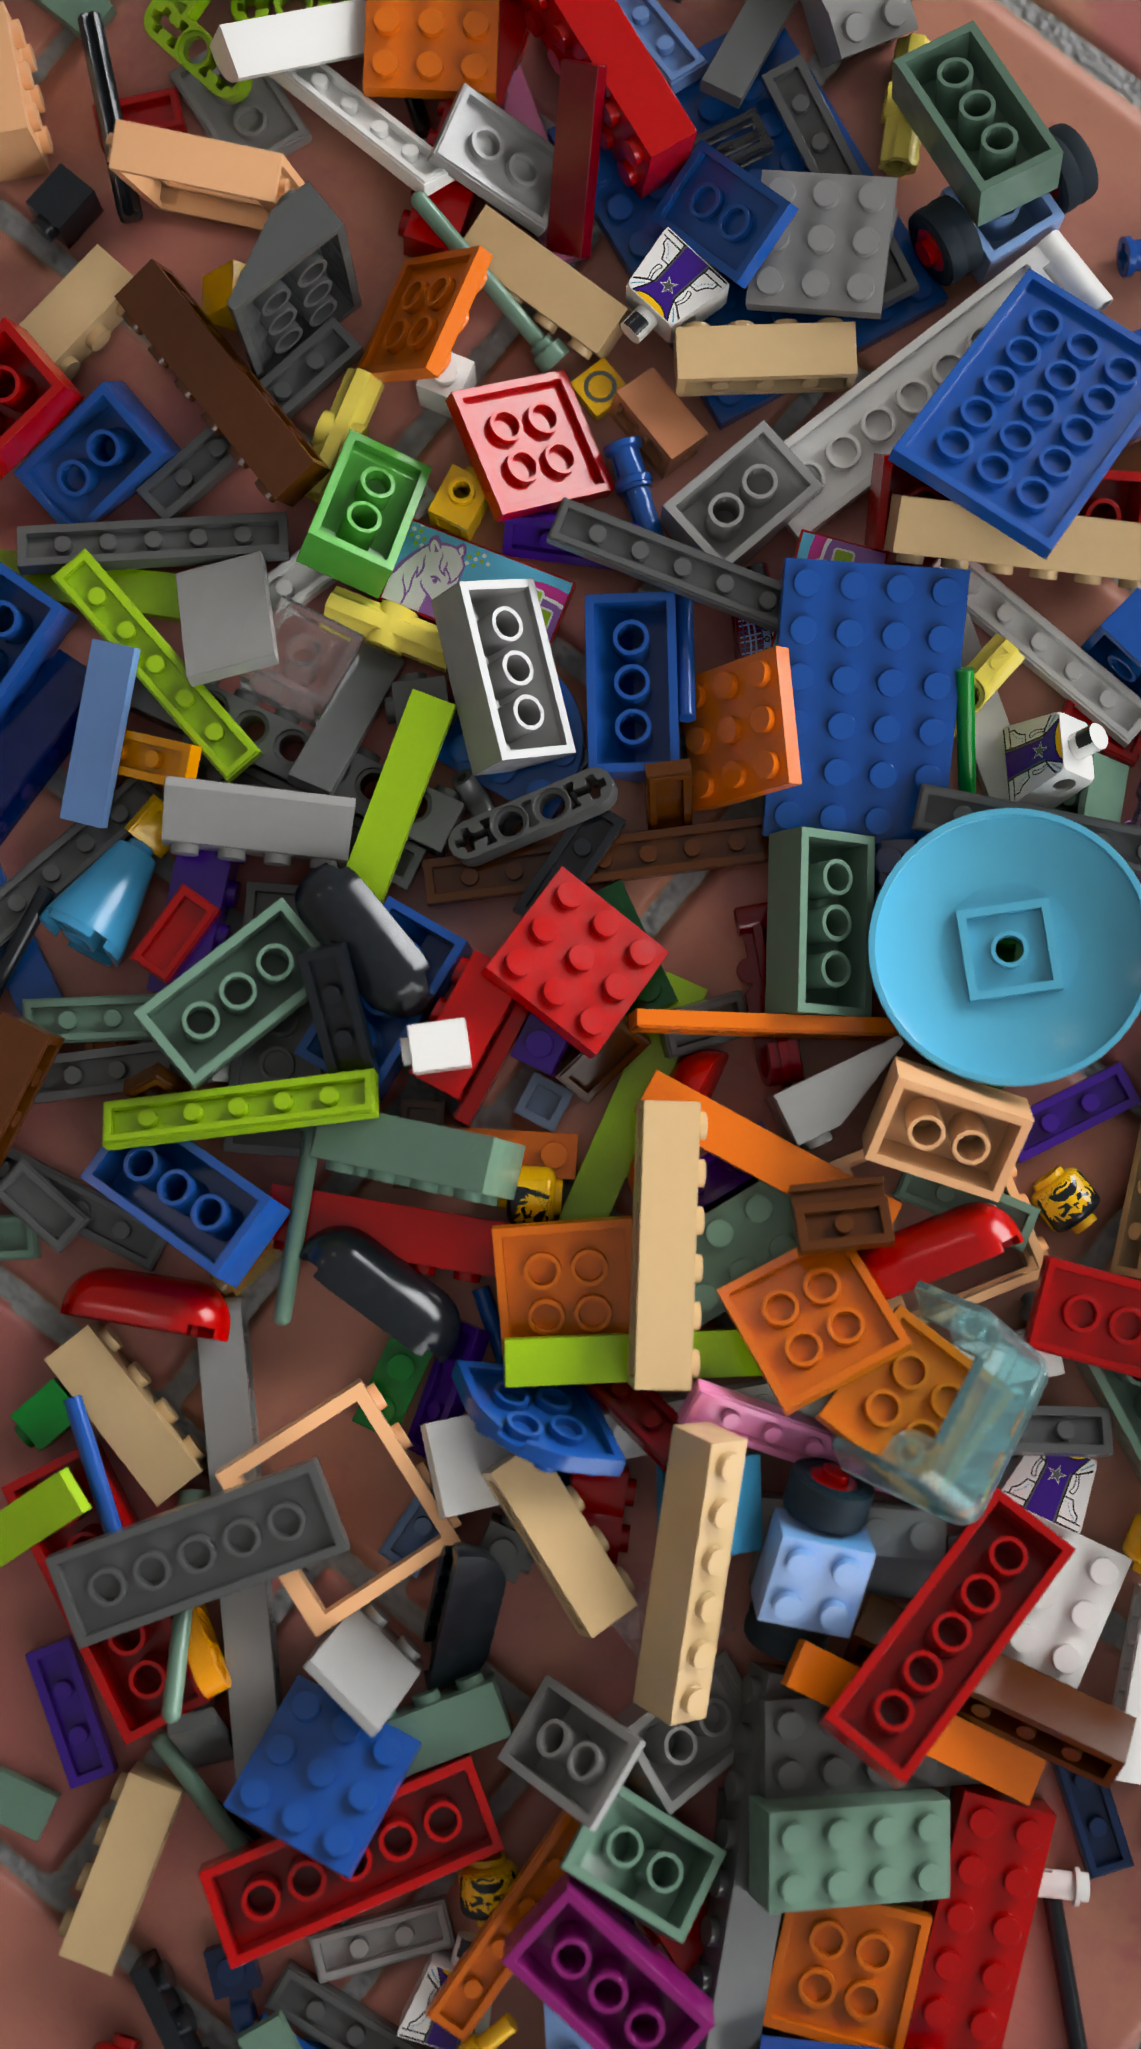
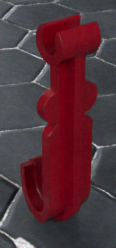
[734,902,805,1088]

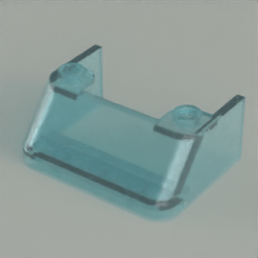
[832,1280,1048,1525]

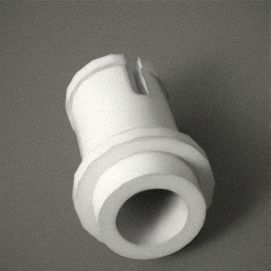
[1038,1866,1090,1906]

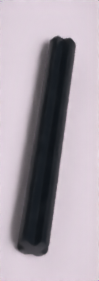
[78,10,143,224]

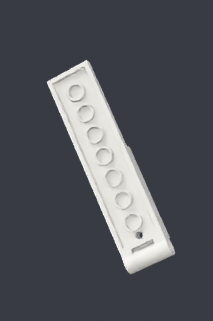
[783,230,1113,542]

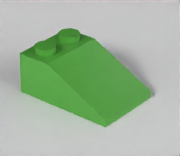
[296,429,432,599]

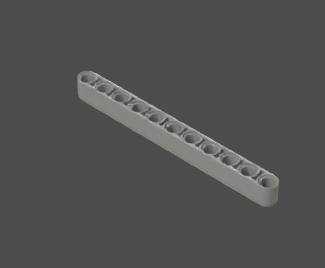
[197,1296,283,1781]

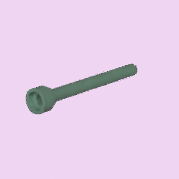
[411,191,570,374]
[273,1126,318,1326]
[161,1489,211,1724]
[151,1731,249,1851]

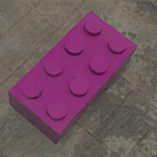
[501,1872,715,2049]

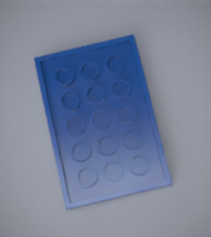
[888,268,1141,560]
[761,558,970,843]

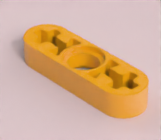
[187,1603,232,1699]

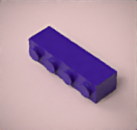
[146,850,248,994]

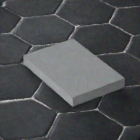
[168,50,312,157]
[427,83,554,237]
[176,551,279,687]

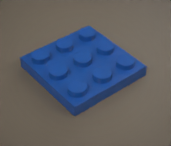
[223,1674,422,1880]

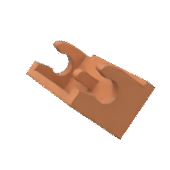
[608,367,708,480]

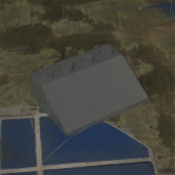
[227,182,362,381]

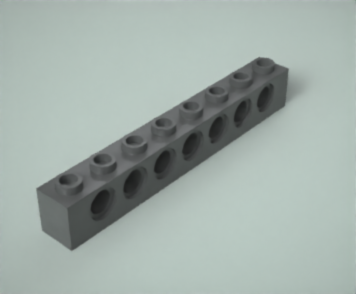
[129,677,467,857]

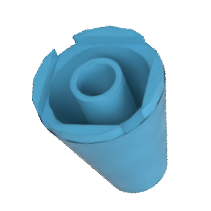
[39,838,157,967]

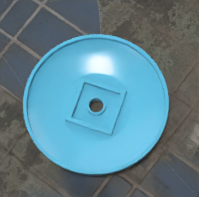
[868,808,1141,1087]

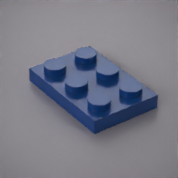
[650,139,799,289]

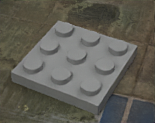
[746,169,898,319]

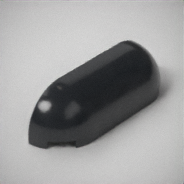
[295,862,435,1018]
[299,1226,461,1363]
[423,1542,506,1691]

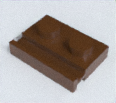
[788,1176,895,1256]

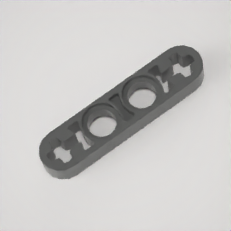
[448,767,618,867]

